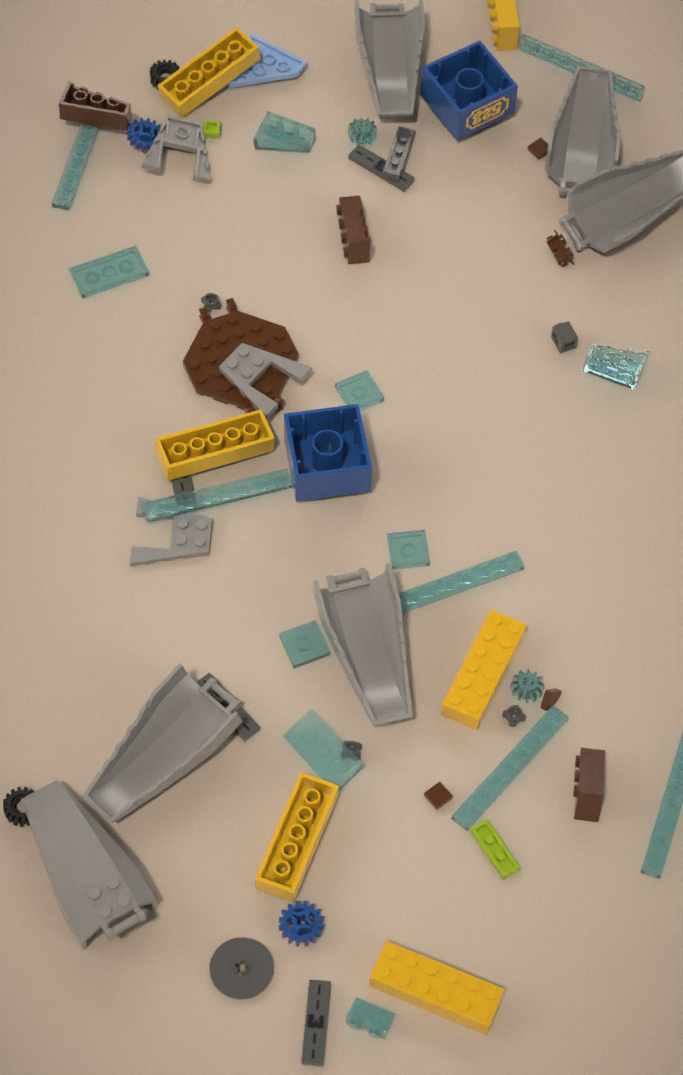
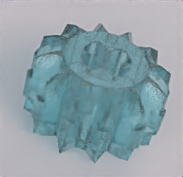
[348,117,377,146]
[510,669,545,704]

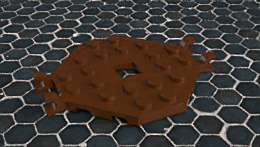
[183,298,299,413]

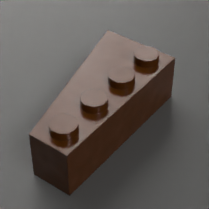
[59,81,132,131]
[336,195,370,265]

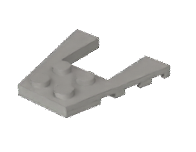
[141,115,211,184]
[219,343,312,420]
[130,497,212,567]

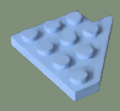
[228,34,307,88]

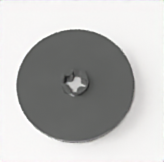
[210,937,273,1000]

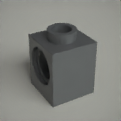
[551,321,578,353]

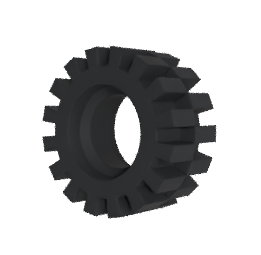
[150,59,180,90]
[3,787,34,827]

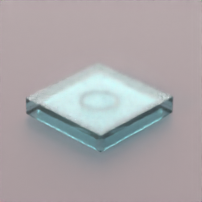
[335,370,384,411]
[387,529,430,570]
[279,620,330,668]

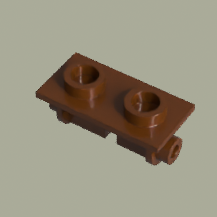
[547,230,575,267]

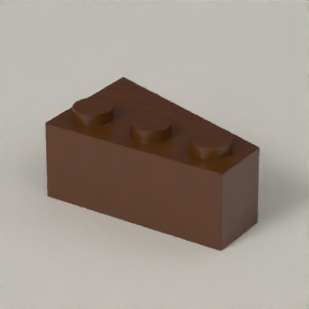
[573,748,605,822]

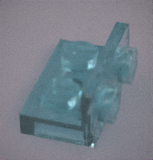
[346,997,395,1039]

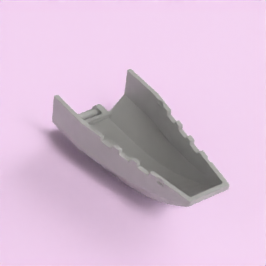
[354,0,425,117]
[545,66,621,196]
[559,150,683,253]
[312,564,413,727]
[83,663,243,823]
[21,780,157,950]

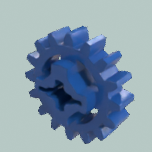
[127,118,161,152]
[279,900,324,947]

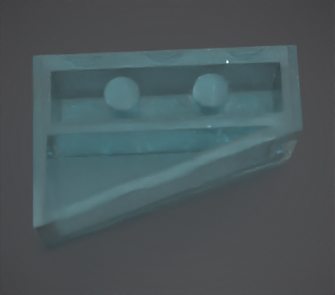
[253,111,316,153]
[583,344,650,390]

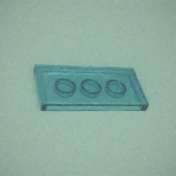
[69,246,149,299]
[283,708,365,791]

